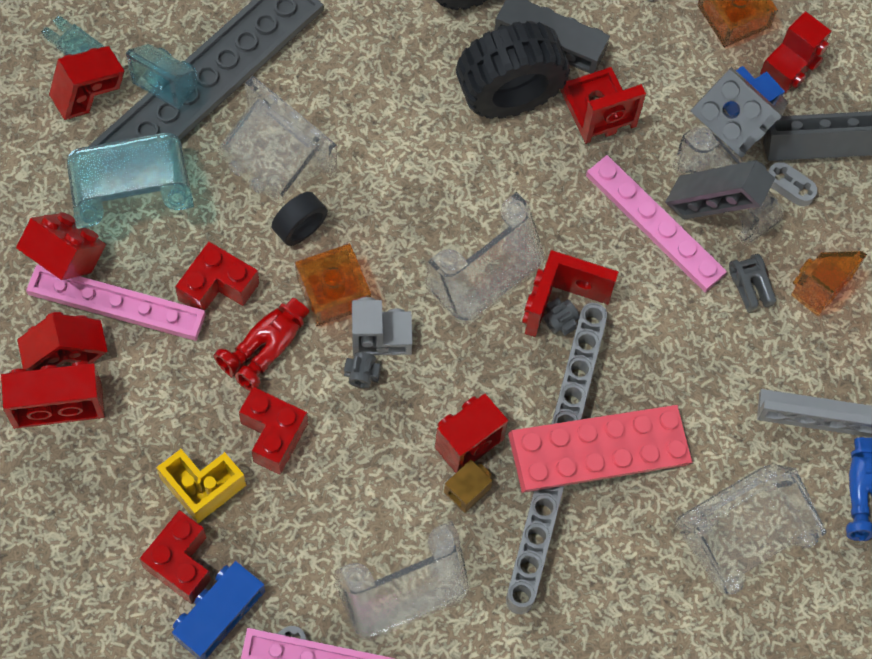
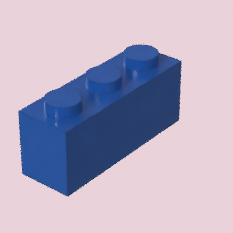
[172,561,266,659]

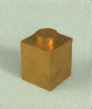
[444,459,493,513]

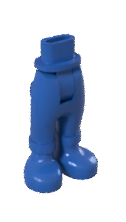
[846,437,872,541]

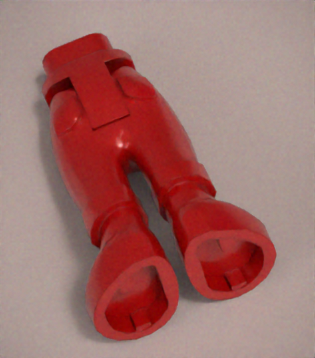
[213,297,310,391]

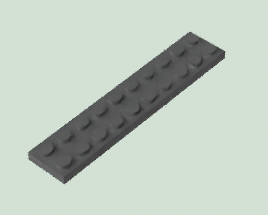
[85,0,324,188]

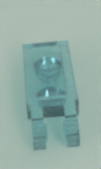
[41,16,116,56]

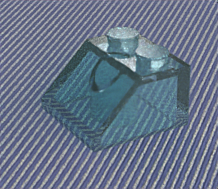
[126,44,198,109]

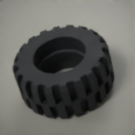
[456,21,570,119]

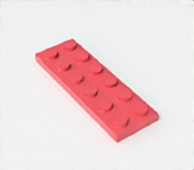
[508,405,692,493]

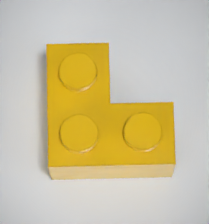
[156,449,246,523]

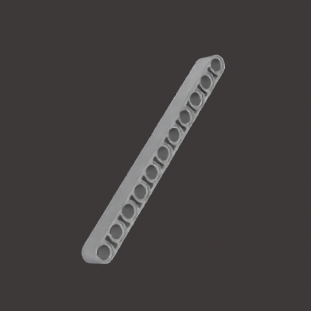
[506,302,607,615]

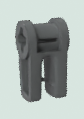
[729,253,776,313]

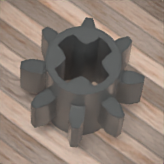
[543,297,580,336]
[344,352,381,388]

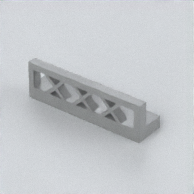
[757,389,872,437]

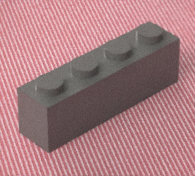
[494,0,610,74]
[763,111,872,161]
[665,160,775,220]

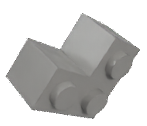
[352,297,412,356]

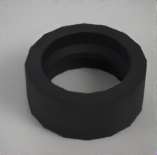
[271,192,328,246]

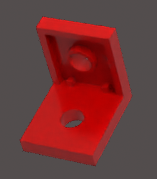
[560,67,646,144]
[522,250,619,337]

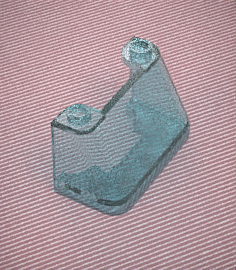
[67,133,194,229]

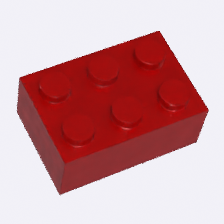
[1,361,105,429]

